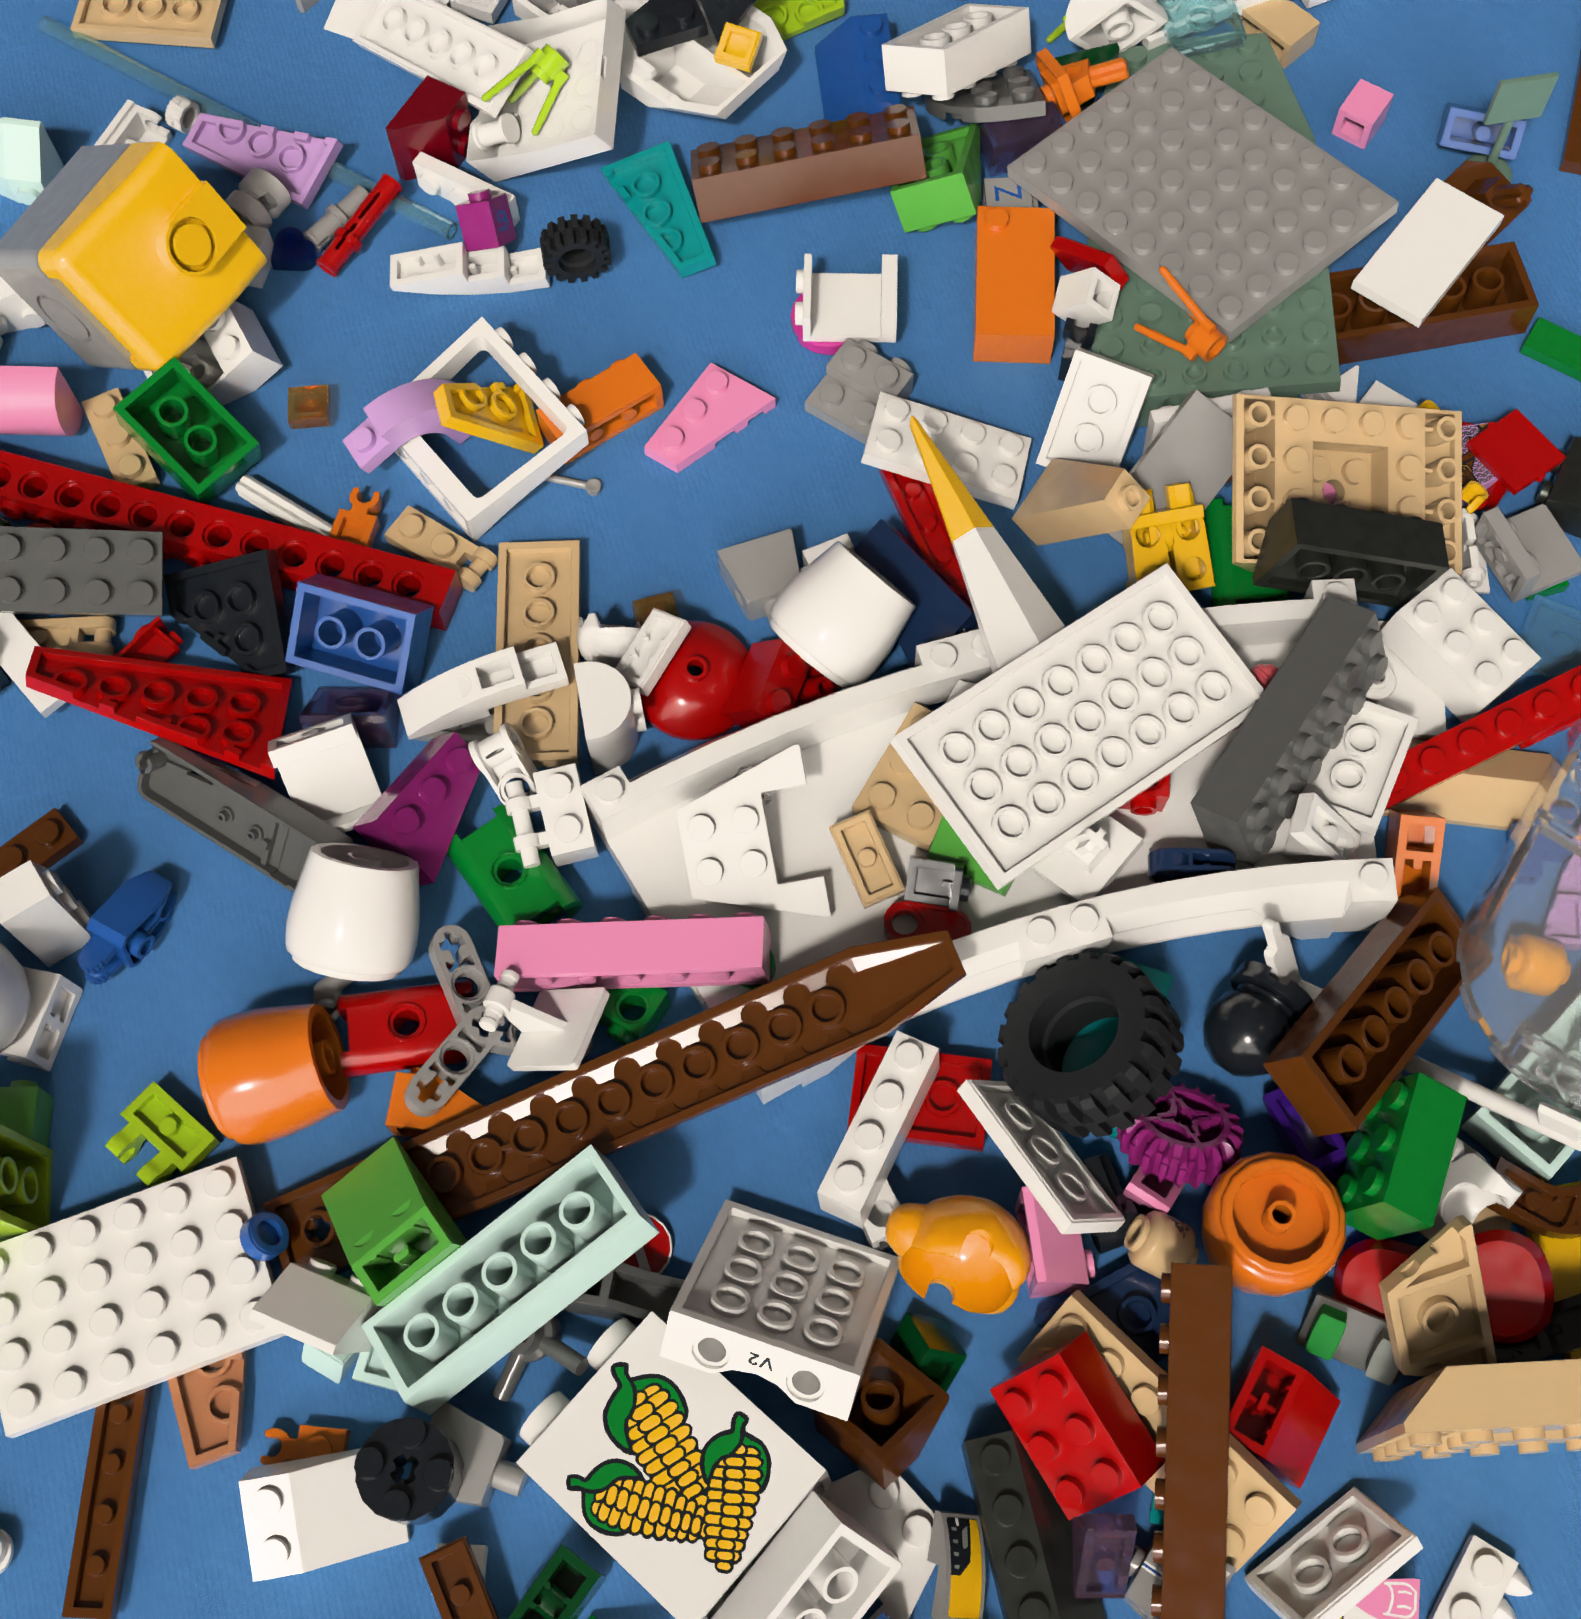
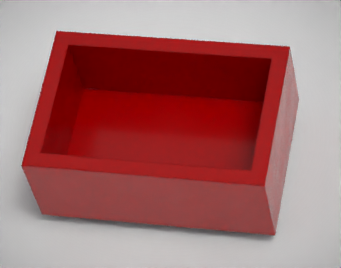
[990,1331,1165,1520]

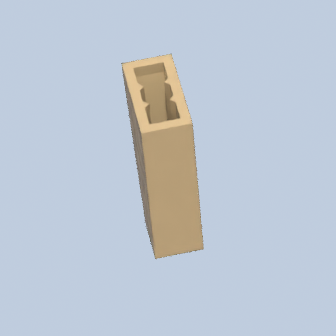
[1012,458,1151,546]

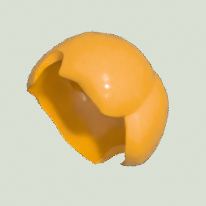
[885,1195,1031,1314]

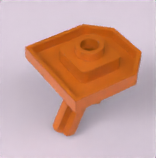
[1035,48,1129,123]

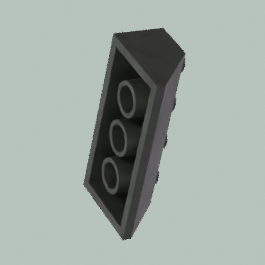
[1252,498,1449,608]
[961,1430,1105,1619]

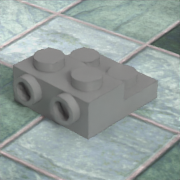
[805,338,914,444]

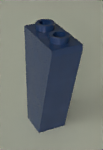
[854,519,979,667]

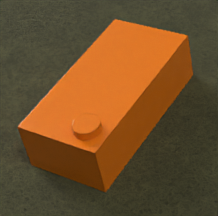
[973,206,1055,364]

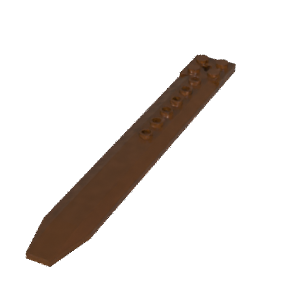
[263,930,967,1274]

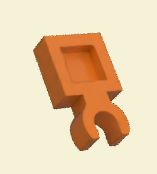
[328,487,382,548]
[260,1425,351,1465]

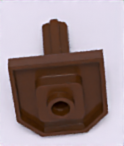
[1444,160,1533,247]

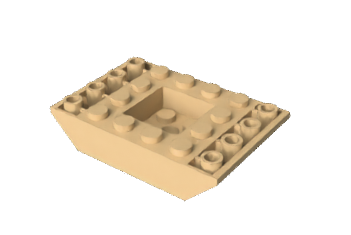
[1232,393,1462,578]
[1356,1359,1581,1462]

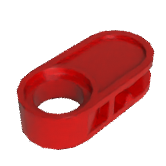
[884,901,972,941]

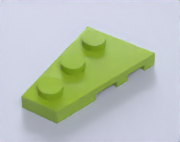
[753,0,845,41]

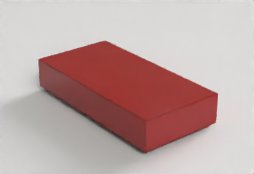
[1050,236,1129,290]

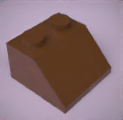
[813,1337,949,1490]

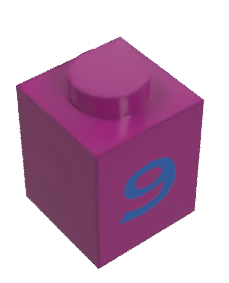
[455,189,517,252]

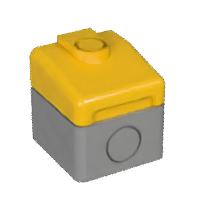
[0,142,267,372]

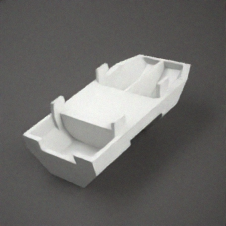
[512,0,787,120]

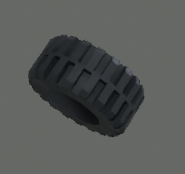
[997,952,1184,1138]

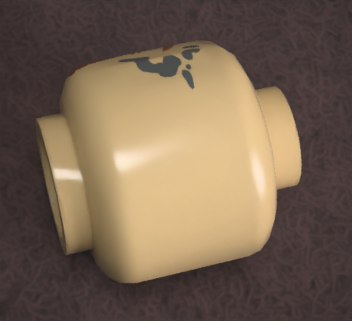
[1124,1210,1199,1279]

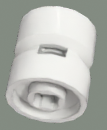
[225,167,291,229]

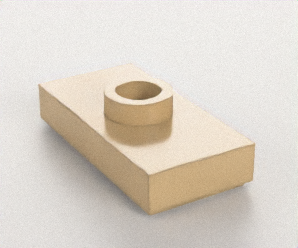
[829,810,905,909]

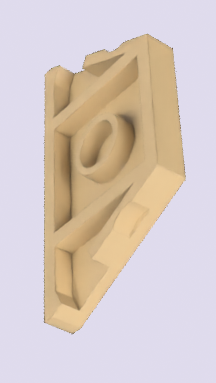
[1379,1215,1497,1377]

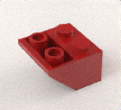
[722,638,839,729]
[1229,1346,1341,1489]

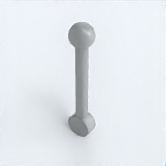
[544,474,601,496]

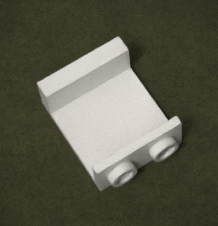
[795,254,898,343]
[268,713,382,833]

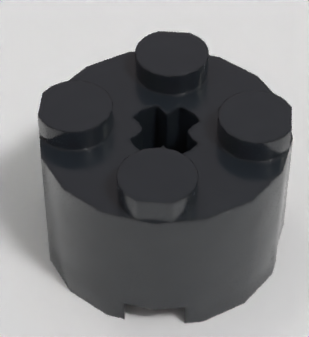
[354,1417,464,1525]

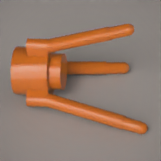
[1134,266,1228,362]

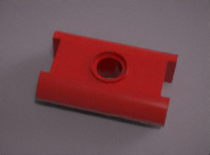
[337,979,475,1078]

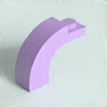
[342,378,471,474]

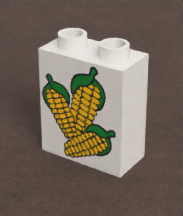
[516,1311,833,1619]

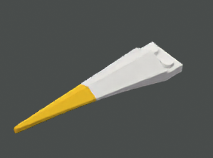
[909,416,1065,673]

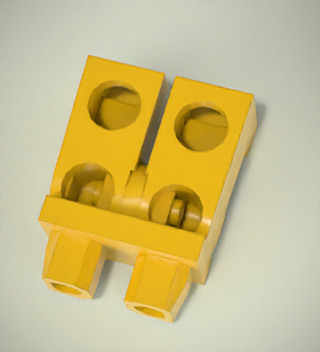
[1122,482,1215,591]

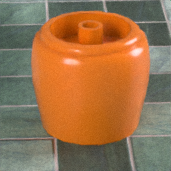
[197,1004,350,1145]
[1201,1151,1346,1297]

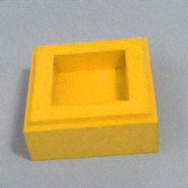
[714,22,763,73]

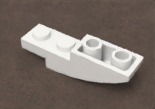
[397,642,569,740]

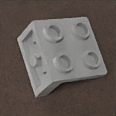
[1474,504,1581,603]

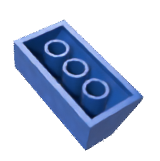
[815,13,901,122]

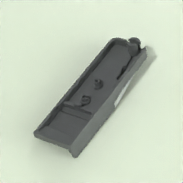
[135,737,353,893]

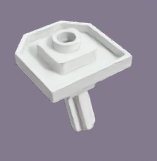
[1034,815,1144,902]

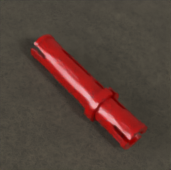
[316,173,403,277]

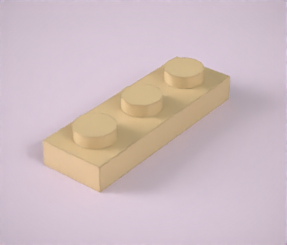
[81,387,161,489]

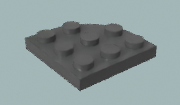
[922,66,1046,123]

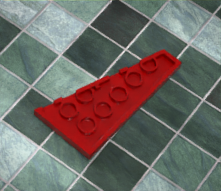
[25,646,292,780]

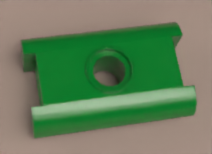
[1203,498,1291,607]
[446,804,582,928]

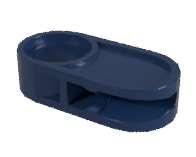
[1148,848,1237,883]

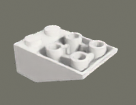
[144,301,283,406]

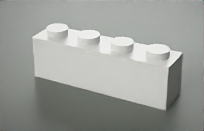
[817,1031,940,1229]

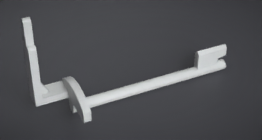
[1262,917,1581,1152]

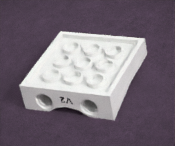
[466,0,626,182]
[659,1199,898,1421]

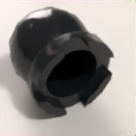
[1203,961,1313,1078]

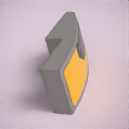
[927,1510,986,1619]

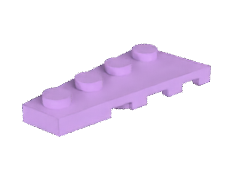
[182,113,343,210]

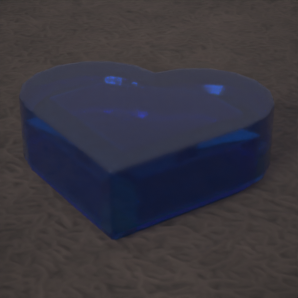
[270,227,319,271]

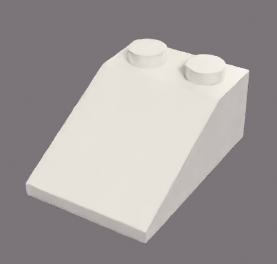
[239,1448,410,1582]

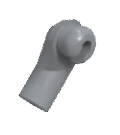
[312,976,354,1021]

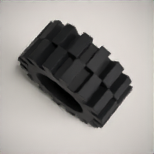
[540,214,612,283]

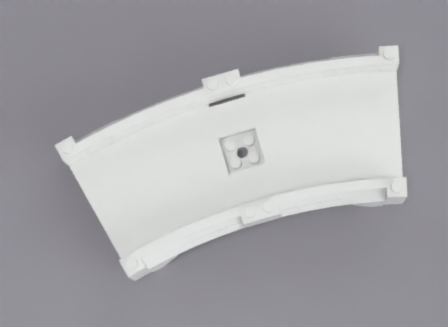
[580,578,1398,1105]

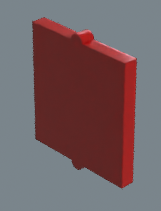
[1465,409,1566,495]

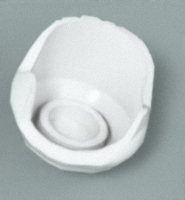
[576,613,641,668]

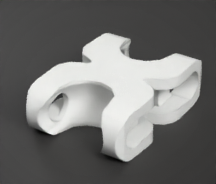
[1419,1137,1523,1249]

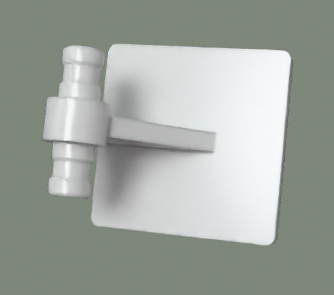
[479,969,610,1071]

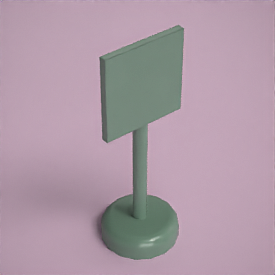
[1463,72,1559,183]

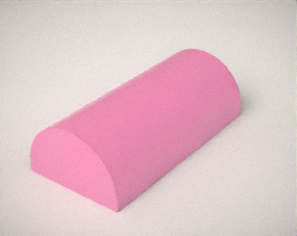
[0,365,84,436]

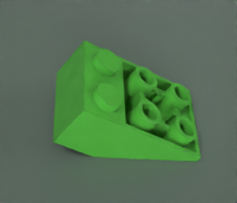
[321,1136,467,1307]

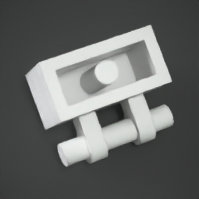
[505,763,599,869]

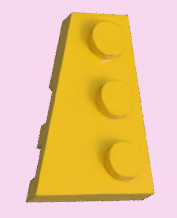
[433,382,544,454]

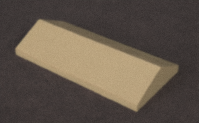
[1383,738,1559,831]

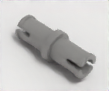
[302,184,369,252]

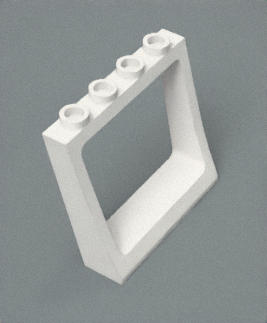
[395,317,589,542]

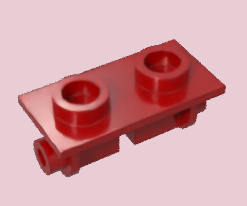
[112,616,184,663]

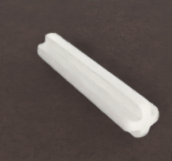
[235,475,332,536]

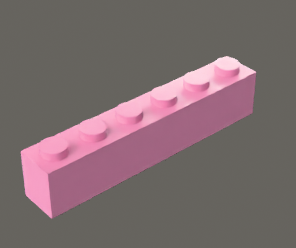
[494,912,771,992]

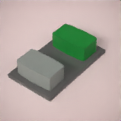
[1295,1292,1401,1386]

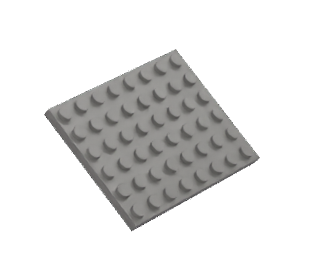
[1007,47,1399,344]

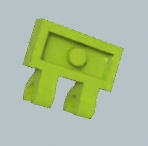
[105,1081,220,1188]

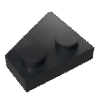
[625,0,708,57]

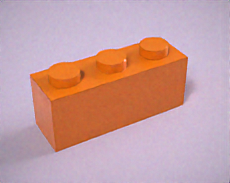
[536,353,664,465]

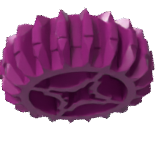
[1116,1082,1244,1189]

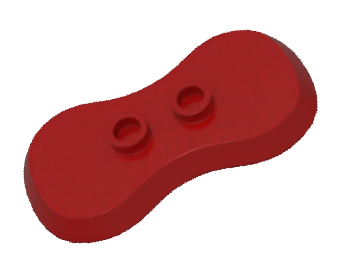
[1334,1229,1554,1344]

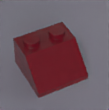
[385,75,472,181]

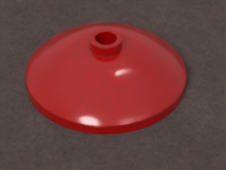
[640,621,748,741]

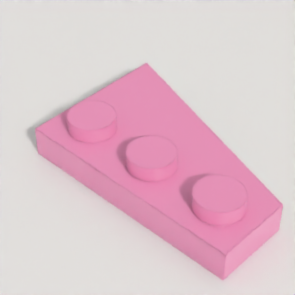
[644,363,776,473]

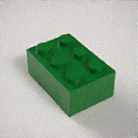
[113,357,262,505]
[1335,1072,1467,1241]

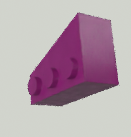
[353,732,480,886]

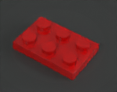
[847,1044,992,1152]

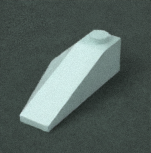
[0,117,64,206]

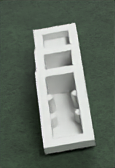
[390,242,550,295]

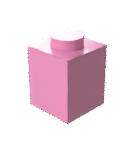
[1331,79,1394,150]

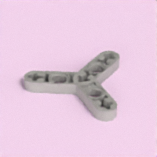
[404,925,592,1117]

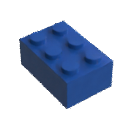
[285,574,434,695]

